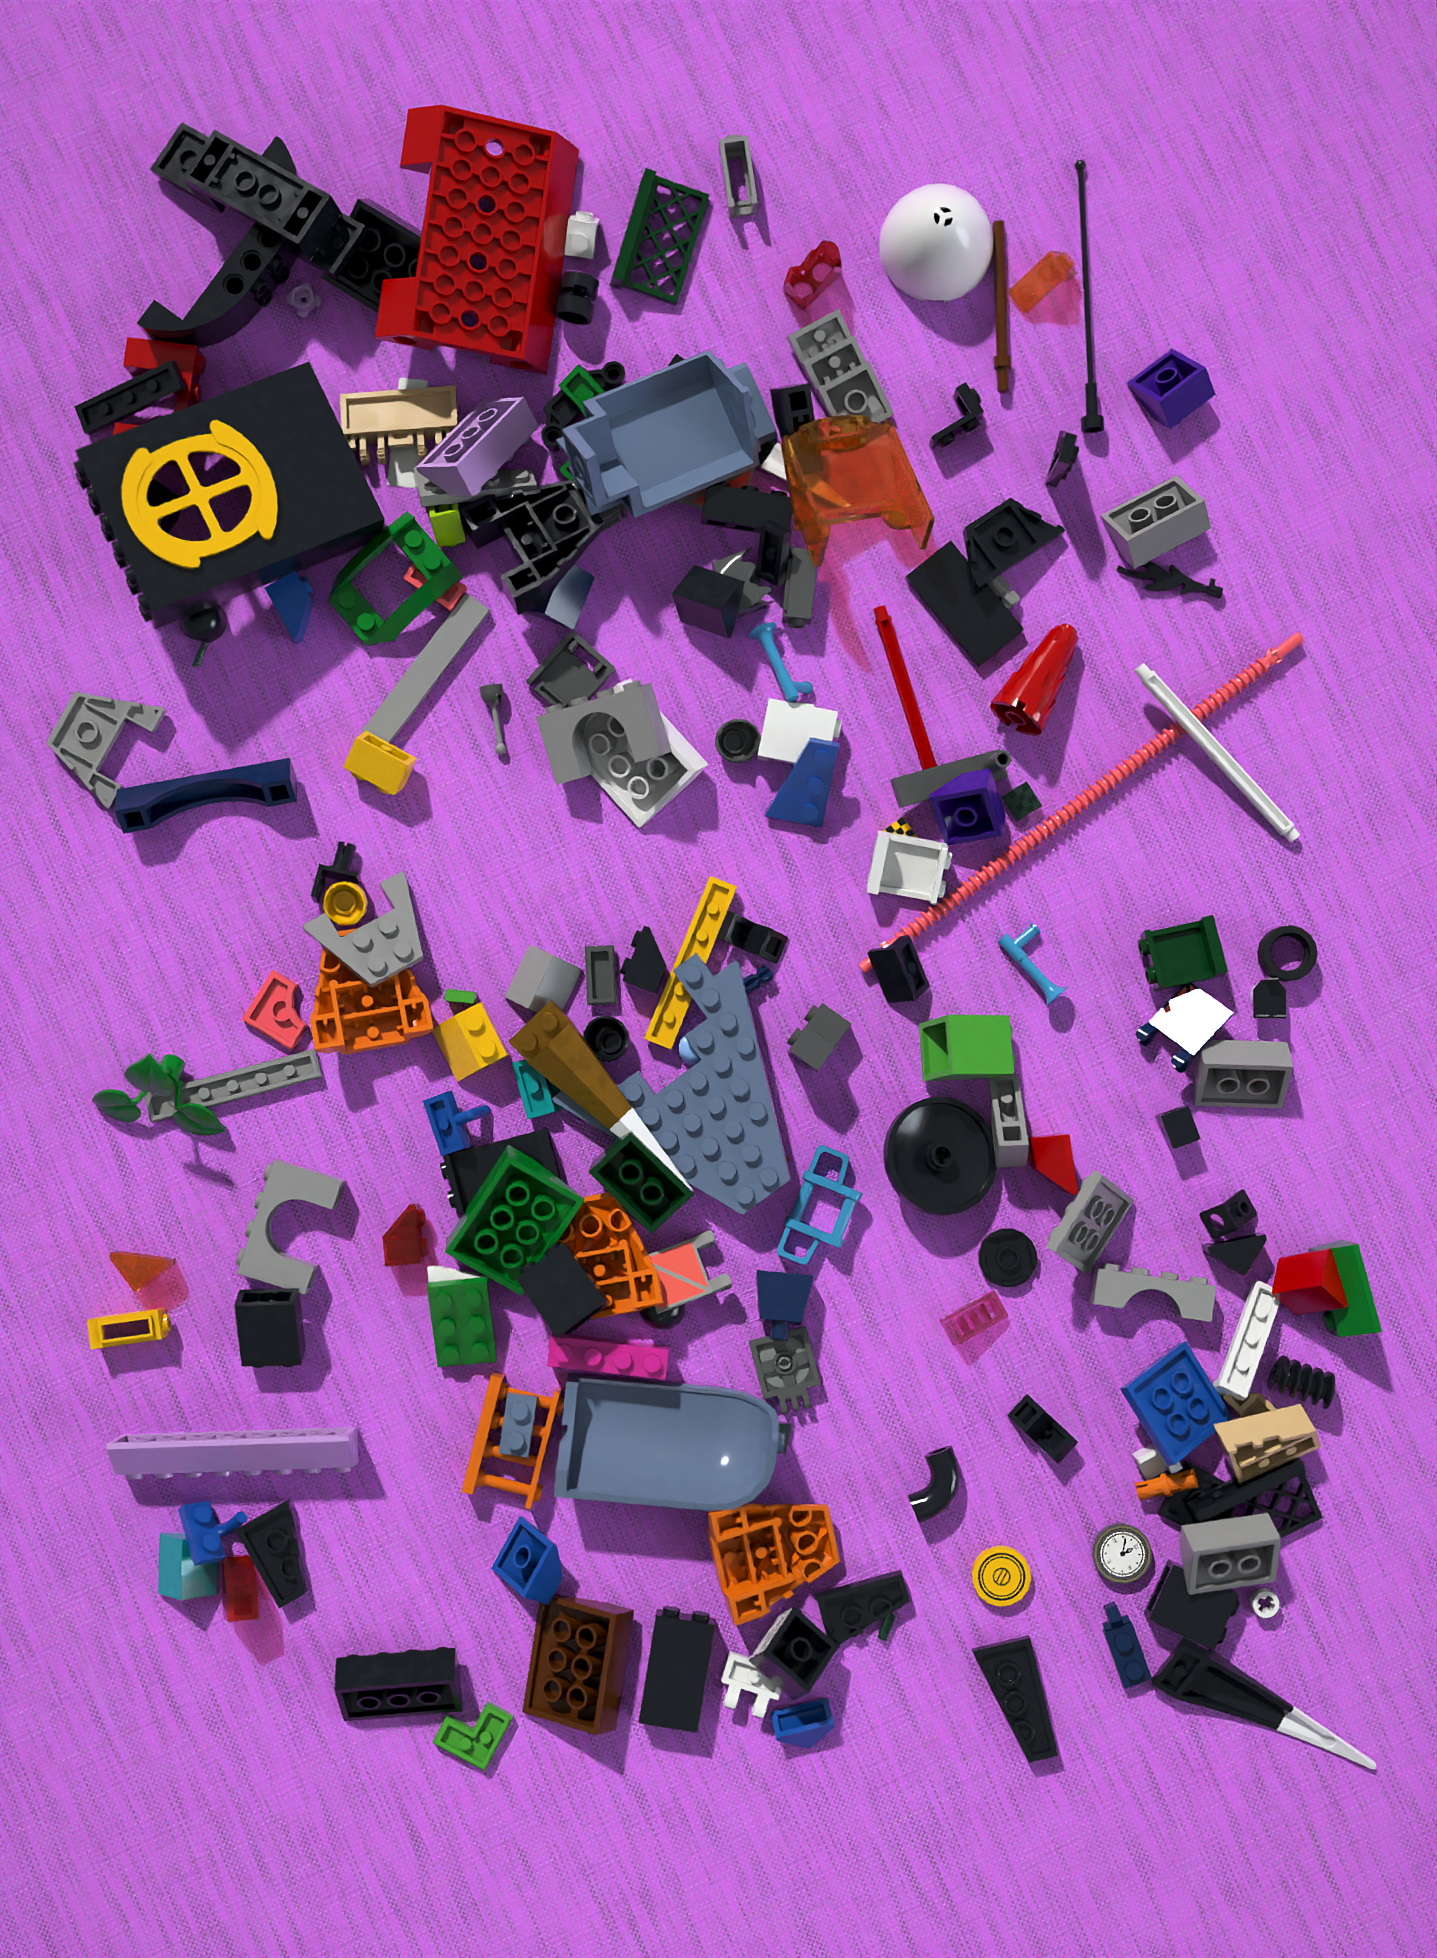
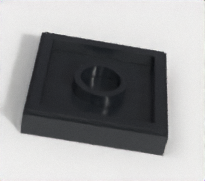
[1158,1460,1225,1526]

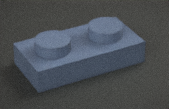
[499,1392,538,1457]

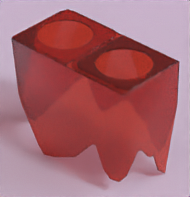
[783,240,842,311]

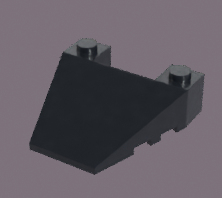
[459,479,605,615]

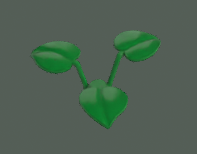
[92,1053,227,1136]

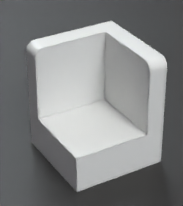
[1132,1443,1182,1480]

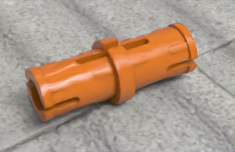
[1135,1468,1198,1501]

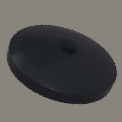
[883,1097,997,1216]

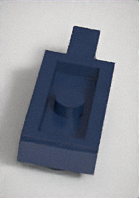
[1102,1602,1152,1689]

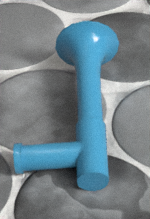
[748,622,813,702]
[998,923,1068,1007]

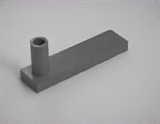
[890,749,1011,808]

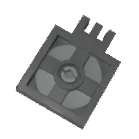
[748,1326,821,1415]

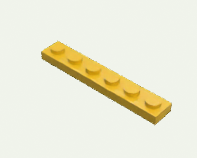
[644,876,737,1050]

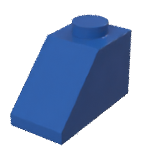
[264,571,314,644]

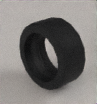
[1257,925,1318,982]

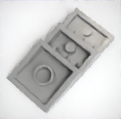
[786,309,894,442]

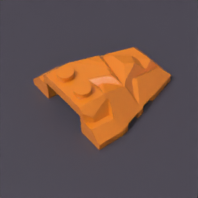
[310,928,434,1055]
[546,1192,663,1325]
[707,1504,840,1626]

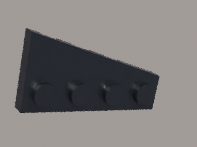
[971,1635,1058,1763]

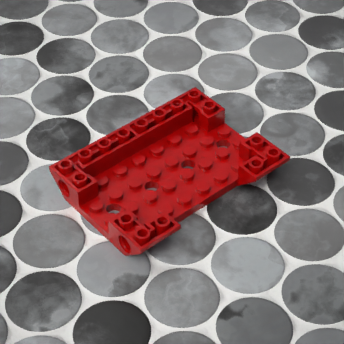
[374,104,580,375]

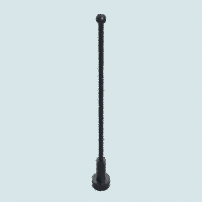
[1075,160,1105,433]

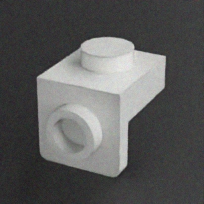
[564,211,600,259]

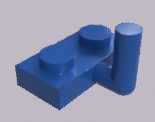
[423,1091,491,1156]
[178,1501,247,1566]

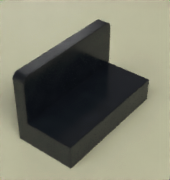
[867,935,930,1003]

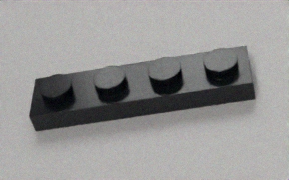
[74,360,187,435]

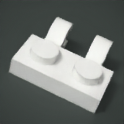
[721,1651,781,1718]

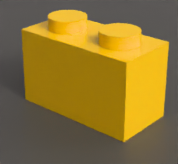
[343,731,417,795]

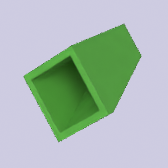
[919,1015,1015,1082]

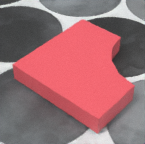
[242,970,309,1050]

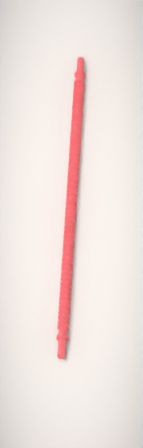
[858,632,1304,973]

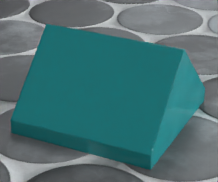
[158,1533,219,1600]

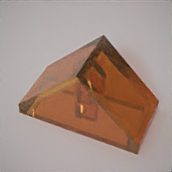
[109,1251,176,1292]

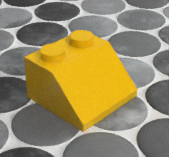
[432,1002,510,1082]

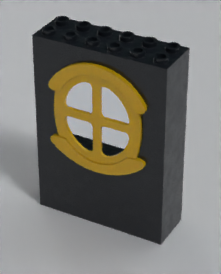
[73,362,385,630]

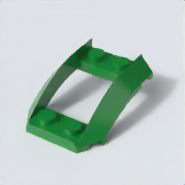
[328,511,463,646]

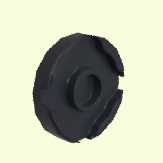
[978,1228,1037,1287]

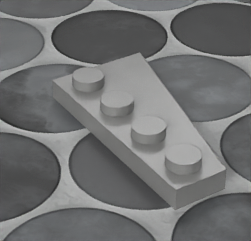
[413,467,537,507]

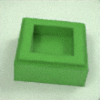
[444,989,478,1005]

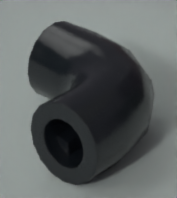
[908,1445,960,1523]

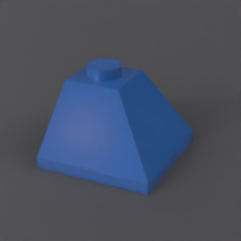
[491,1516,563,1605]

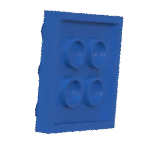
[1120,1341,1233,1466]

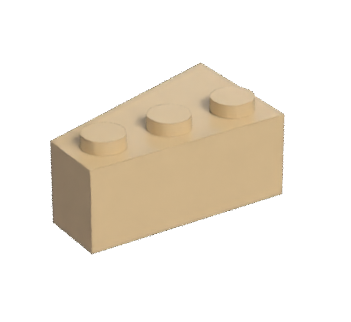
[1213,1404,1321,1484]

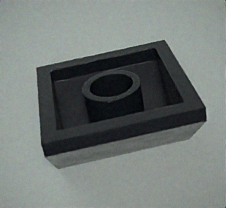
[672,565,745,638]

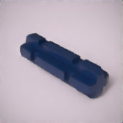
[744,966,774,995]

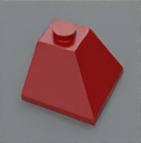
[1027,1133,1078,1194]

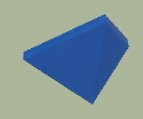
[770,1697,835,1749]

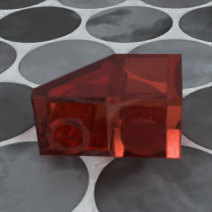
[383,1203,428,1267]
[221,1554,259,1622]

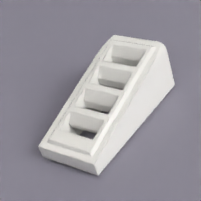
[427,1265,491,1285]

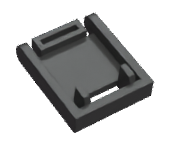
[526,630,616,708]

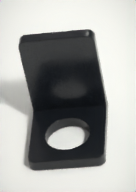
[1199,1189,1257,1239]

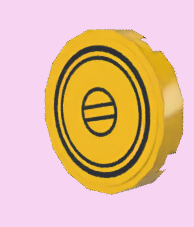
[971,1545,1031,1607]

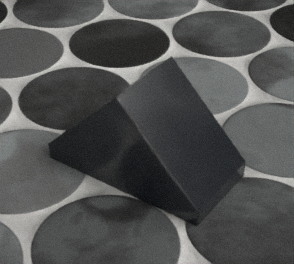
[1202,1233,1267,1276]

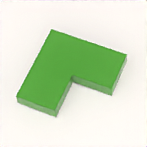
[433,1701,513,1771]

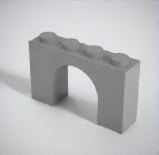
[536,680,672,785]
[236,1159,346,1295]

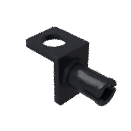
[311,841,361,904]

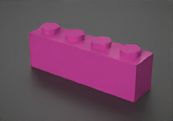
[547,1333,670,1380]

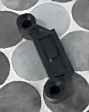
[541,361,626,451]

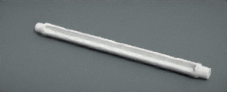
[1134,663,1300,843]

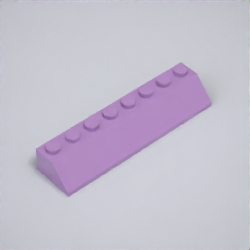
[107,1427,359,1480]

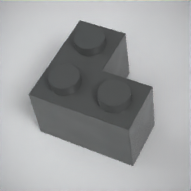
[786,1003,851,1072]

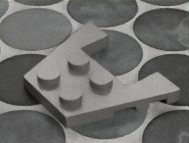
[46,692,167,810]
[302,871,423,988]

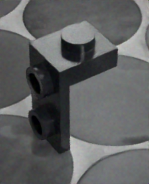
[929,382,984,449]

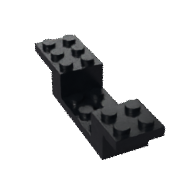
[150,122,368,279]

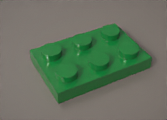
[427,1277,497,1367]

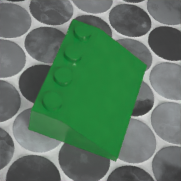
[445,1144,585,1296]

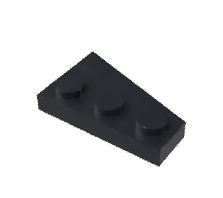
[815,1570,910,1648]

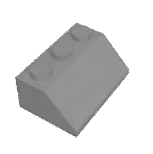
[1101,475,1211,569]
[1193,1040,1293,1109]
[1179,1513,1281,1595]

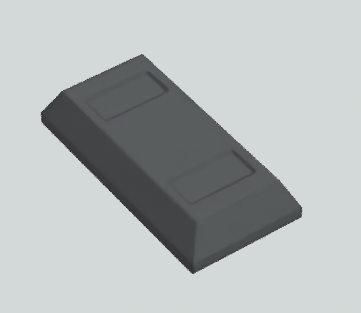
[585,945,617,1005]

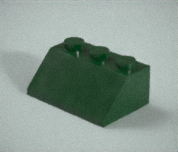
[589,1131,694,1234]

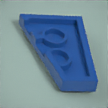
[765,737,839,827]

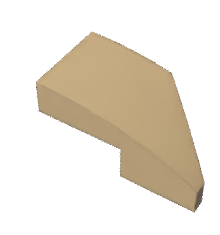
[1222,1393,1277,1418]

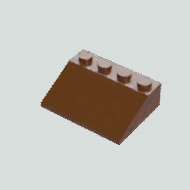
[522,1594,634,1736]

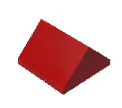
[1271,1248,1349,1315]

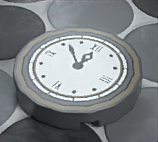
[1091,1522,1152,1584]

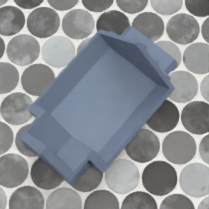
[556,350,778,518]

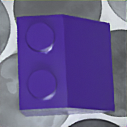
[1127,349,1216,429]
[929,768,1006,845]

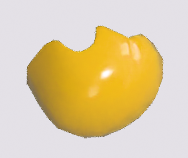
[322,881,368,926]

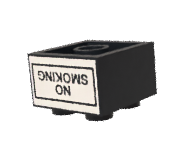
[748,1607,839,1700]

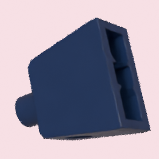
[756,1270,813,1341]

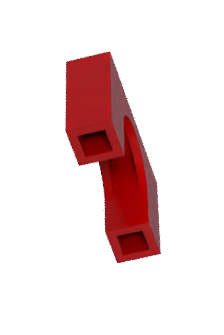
[113,337,206,467]

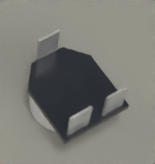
[1250,978,1287,1018]

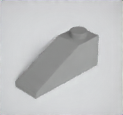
[988,1075,1029,1168]

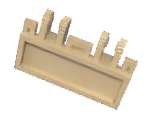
[340,385,459,466]

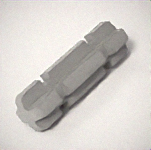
[987,575,1020,609]

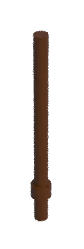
[993,220,1011,393]

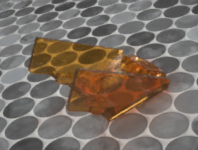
[781,415,935,567]

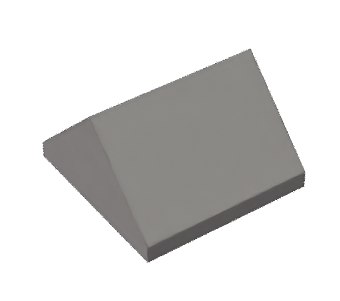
[504,945,582,1013]

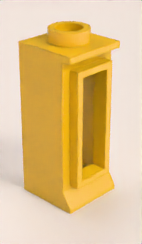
[87,1307,171,1350]

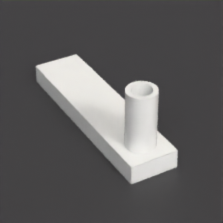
[1213,1280,1280,1400]

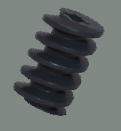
[1267,1355,1336,1410]

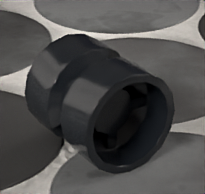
[555,271,600,325]

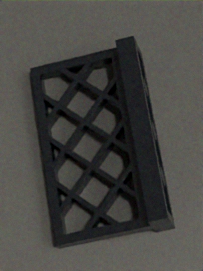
[1185,1458,1323,1538]

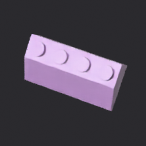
[416,397,539,498]

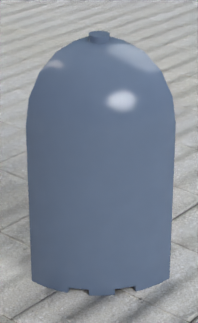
[554,1373,785,1511]

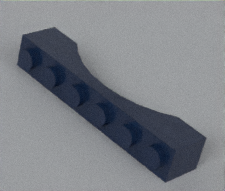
[115,758,297,834]

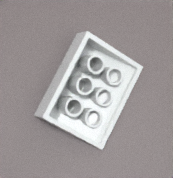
[584,679,709,828]

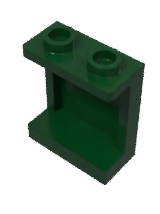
[1138,915,1228,992]

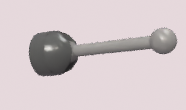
[479,684,507,755]

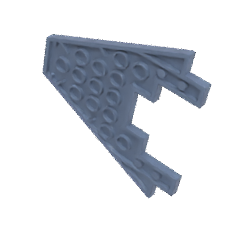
[552,953,791,1215]

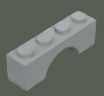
[1089,1262,1216,1322]

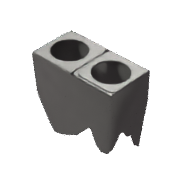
[712,547,774,619]

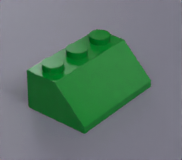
[1308,1240,1382,1337]

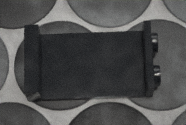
[440,1128,562,1213]
[638,1606,715,1733]

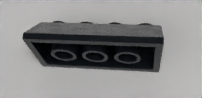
[334,1647,463,1721]

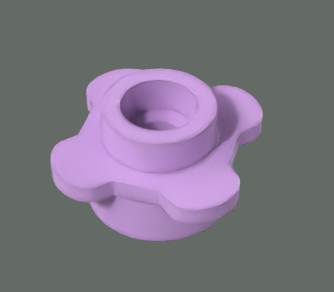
[286,283,321,318]

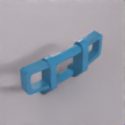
[776,1145,863,1265]

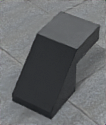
[716,911,788,964]
[1007,1394,1078,1464]

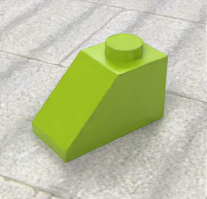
[429,503,466,547]

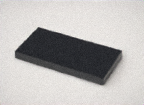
[905,540,1024,667]

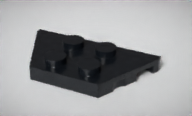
[963,498,1065,591]

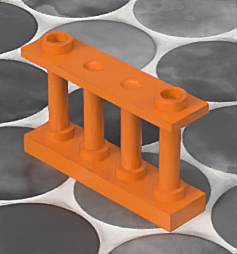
[461,1372,565,1510]

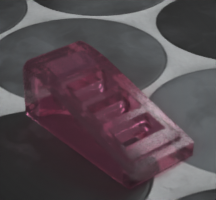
[940,1290,1009,1345]

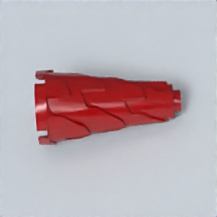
[989,623,1079,736]

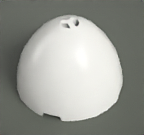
[879,183,993,302]

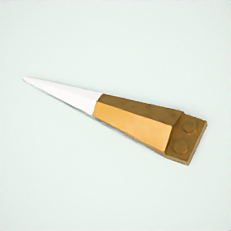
[508,1000,693,1191]

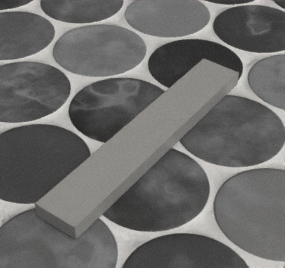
[361,593,490,744]
[144,1049,323,1123]

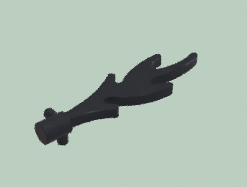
[1117,561,1223,599]

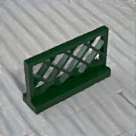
[609,168,709,306]

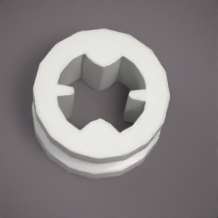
[1249,1588,1279,1618]

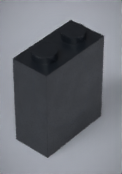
[516,1243,611,1339]
[234,1288,306,1368]
[1144,1559,1239,1650]

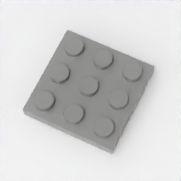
[1046,1170,1135,1275]

